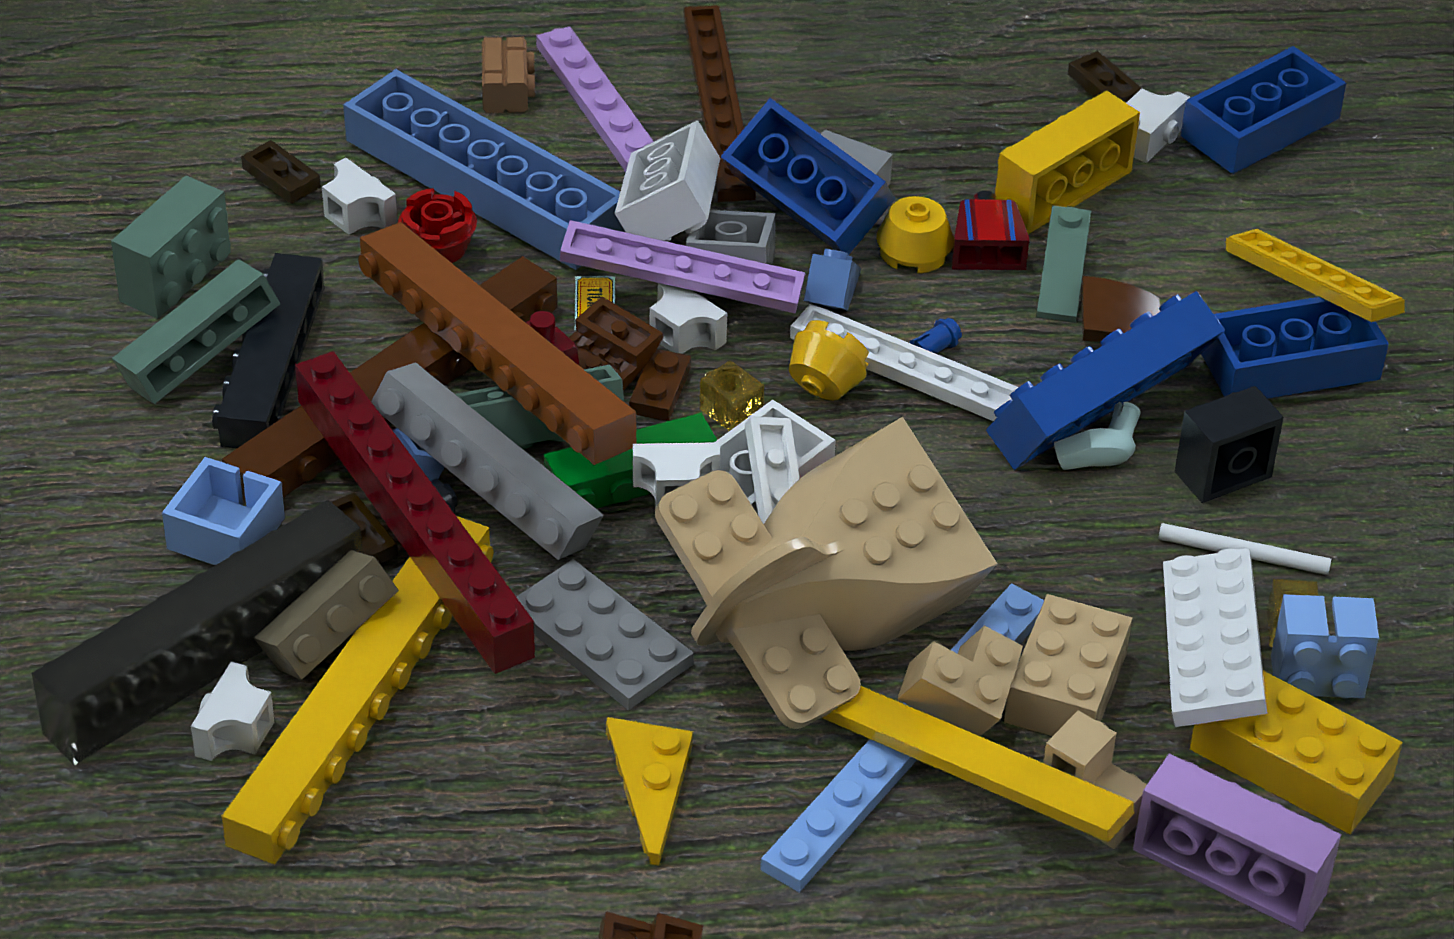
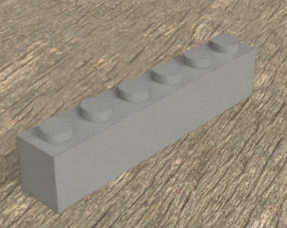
[371,362,604,560]

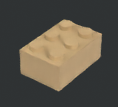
[1004,594,1133,736]

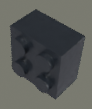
[1174,386,1284,503]

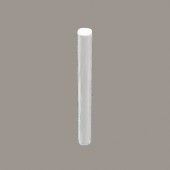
[1158,523,1332,575]

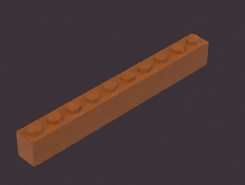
[358,222,636,465]

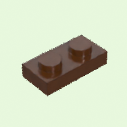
[629,349,691,421]

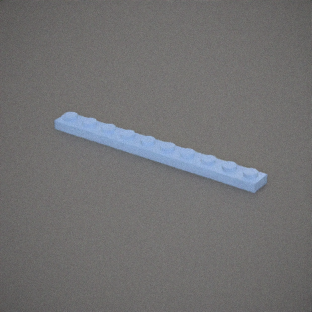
[761,583,1044,892]

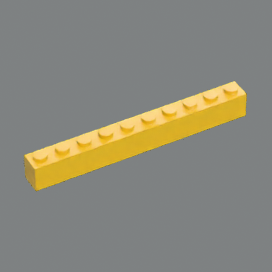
[222,516,494,865]

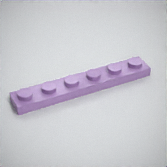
[536,26,654,172]
[560,220,805,313]

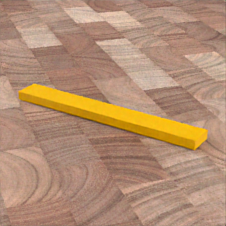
[822,686,1134,843]

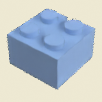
[162,457,285,575]
[1271,594,1379,698]

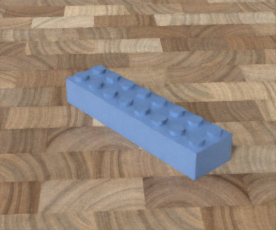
[343,69,625,270]

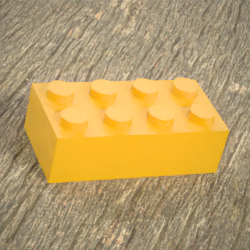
[995,90,1140,234]
[1190,671,1403,834]

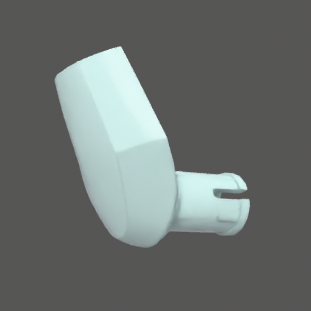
[1054,402,1141,470]

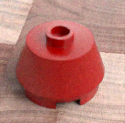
[398,188,477,263]

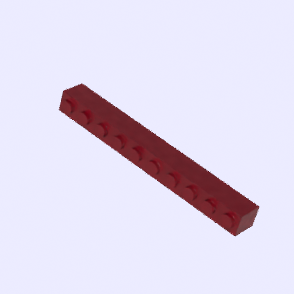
[295,351,535,674]

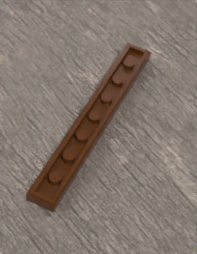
[683,5,756,202]

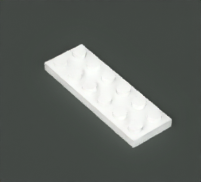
[1163,548,1267,727]

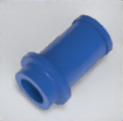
[909,318,962,354]

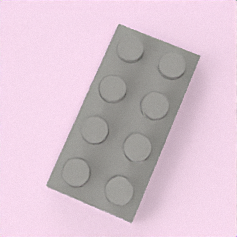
[516,559,694,711]

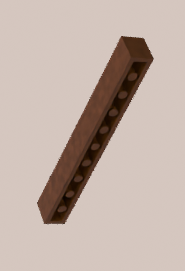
[222,256,557,503]

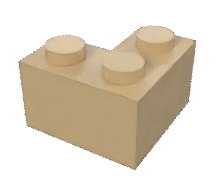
[897,625,1023,736]
[1043,710,1147,849]

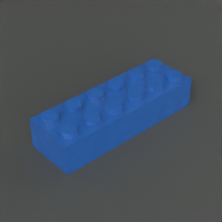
[986,291,1225,470]

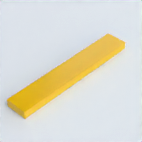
[1226,229,1405,322]

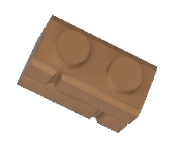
[482,37,535,113]

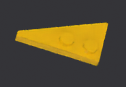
[606,717,693,866]

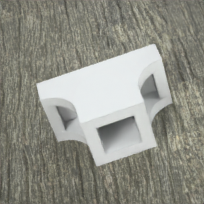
[1127,89,1190,163]
[322,157,398,235]
[650,283,727,354]
[633,442,720,507]
[191,662,274,761]

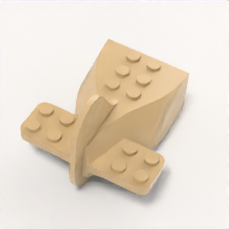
[655,417,997,729]

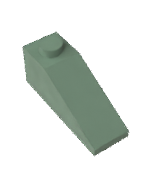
[1036,205,1091,323]

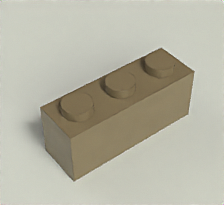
[254,550,399,680]

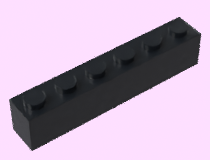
[212,253,325,449]

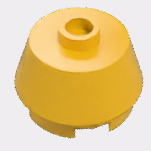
[876,196,954,273]
[789,320,869,400]

